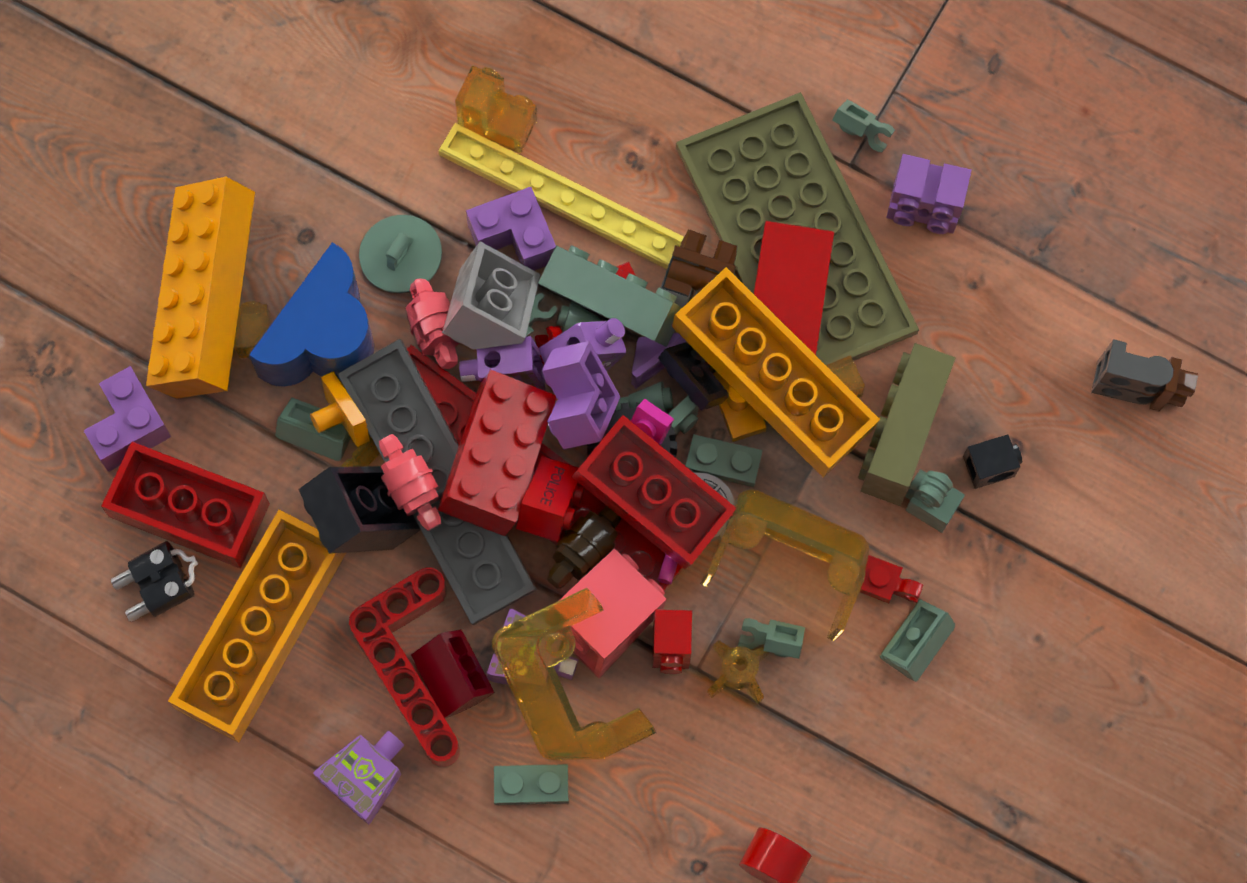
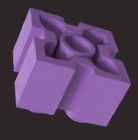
[886,154,972,234]

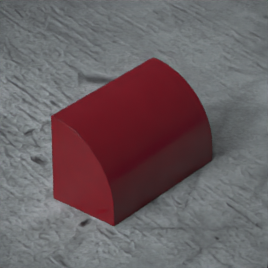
[411,629,495,718]

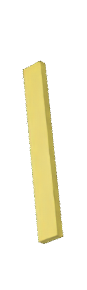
[438,123,684,269]

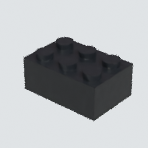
[298,466,421,554]

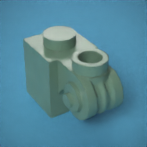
[905,469,965,533]

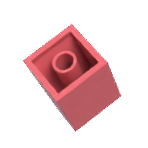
[548,549,667,678]

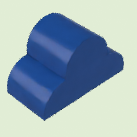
[249,242,374,386]

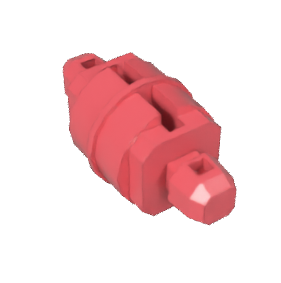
[405,279,459,369]
[379,434,441,531]

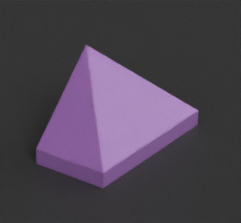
[631,333,686,389]

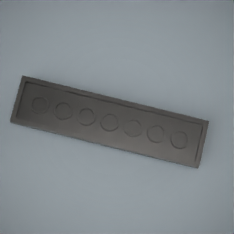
[338,339,537,625]

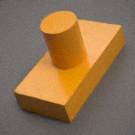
[310,371,370,447]
[713,372,767,442]

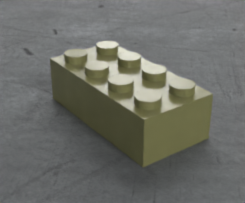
[858,343,956,506]

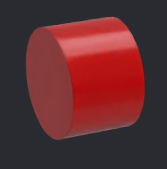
[739,827,812,883]

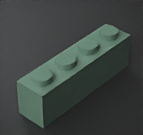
[538,245,683,347]

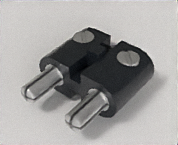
[111,541,198,622]

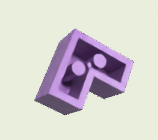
[466,187,556,271]
[542,341,620,449]
[83,366,171,472]

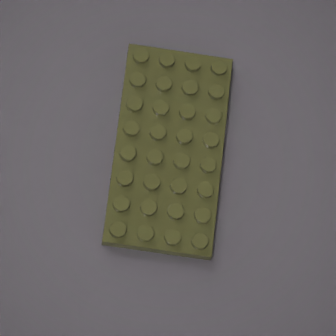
[676,92,919,370]

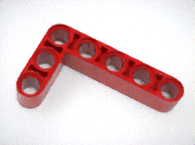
[349,567,460,767]

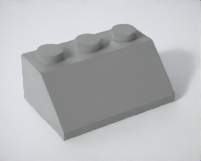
[442,241,540,350]

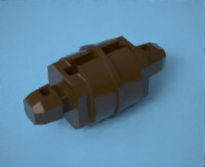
[547,506,622,589]

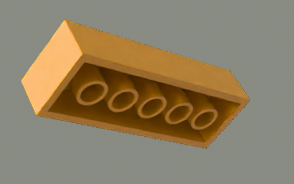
[146,177,255,399]
[672,267,880,478]
[168,510,346,743]

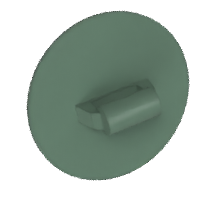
[359,215,442,293]

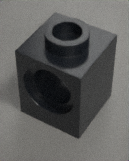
[963,434,1022,489]

